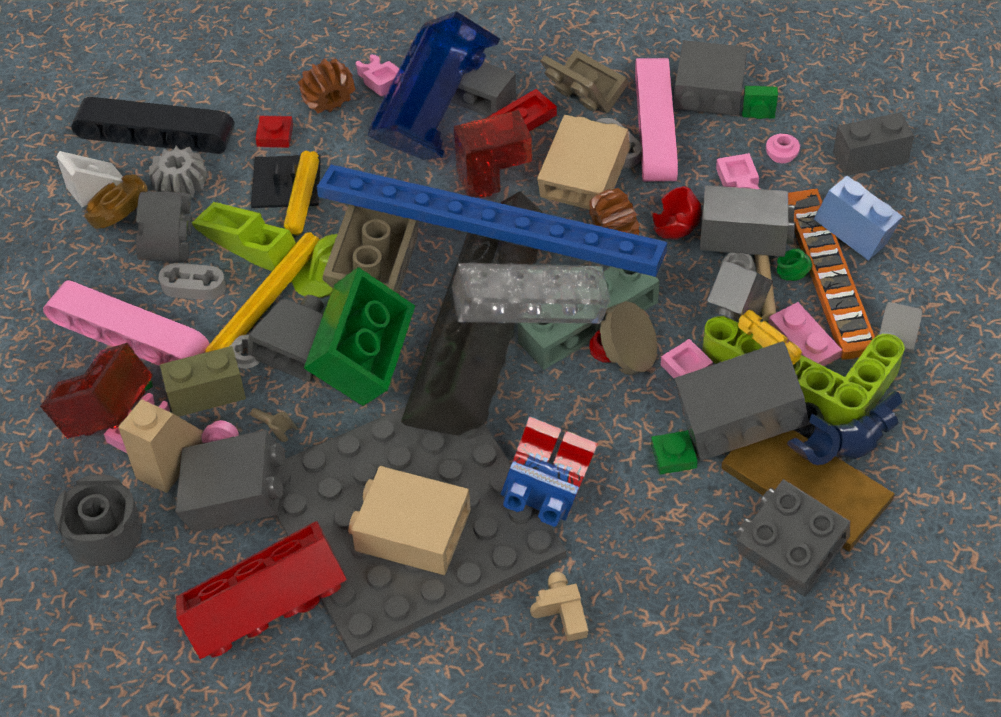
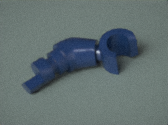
[787,391,903,465]

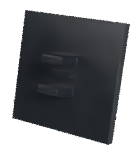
[251,154,321,208]

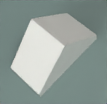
[56,151,123,207]

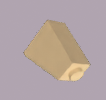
[118,399,203,493]

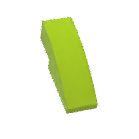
[192,202,296,271]

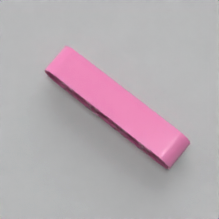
[635,58,678,182]
[43,280,210,366]

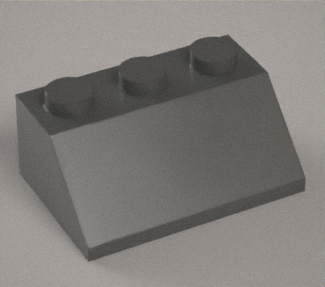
[674,341,809,461]

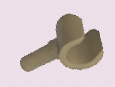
[250,408,298,442]

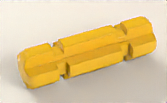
[738,310,802,365]

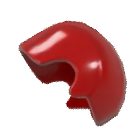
[652,186,702,240]

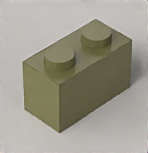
[160,346,246,417]

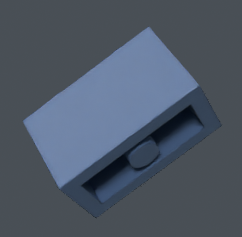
[814,176,903,261]

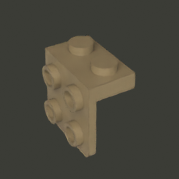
[540,49,629,113]

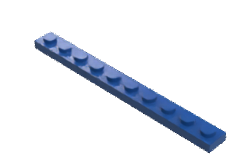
[317,164,667,277]

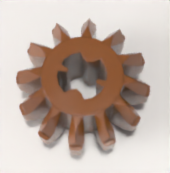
[298,58,356,113]
[589,188,640,235]

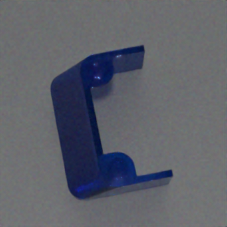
[368,11,500,160]

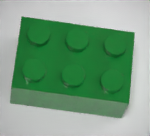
[304,267,415,406]

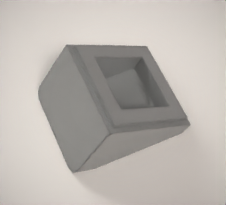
[879,302,923,353]

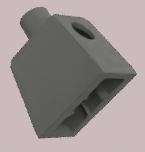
[248,295,324,382]

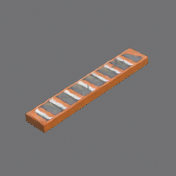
[788,189,875,360]

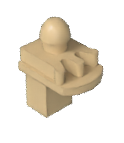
[530,571,588,642]

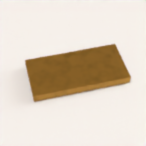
[721,430,895,552]

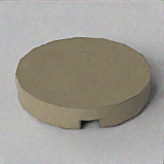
[600,301,658,375]

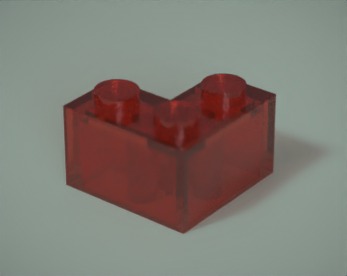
[454,110,532,198]
[40,343,153,439]

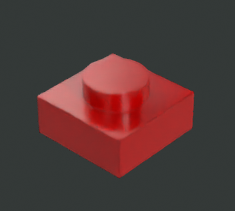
[255,116,294,148]

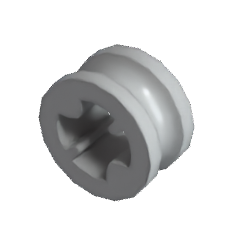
[229,335,260,369]

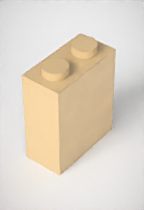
[537,115,630,210]
[348,466,471,575]

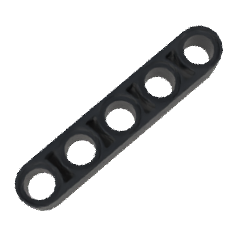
[71,97,235,154]

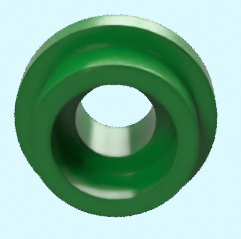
[777,249,812,281]

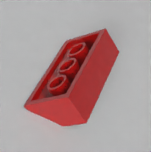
[176,521,347,660]

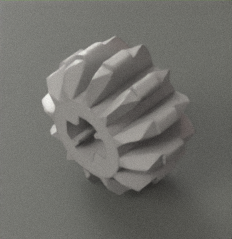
[149,145,207,199]

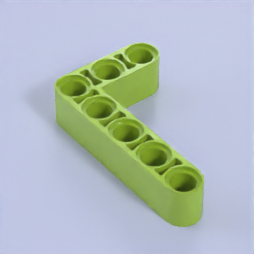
[702,316,905,425]

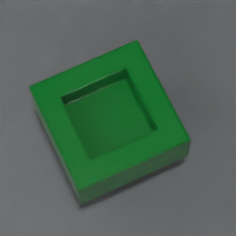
[742,86,778,119]
[651,430,697,475]

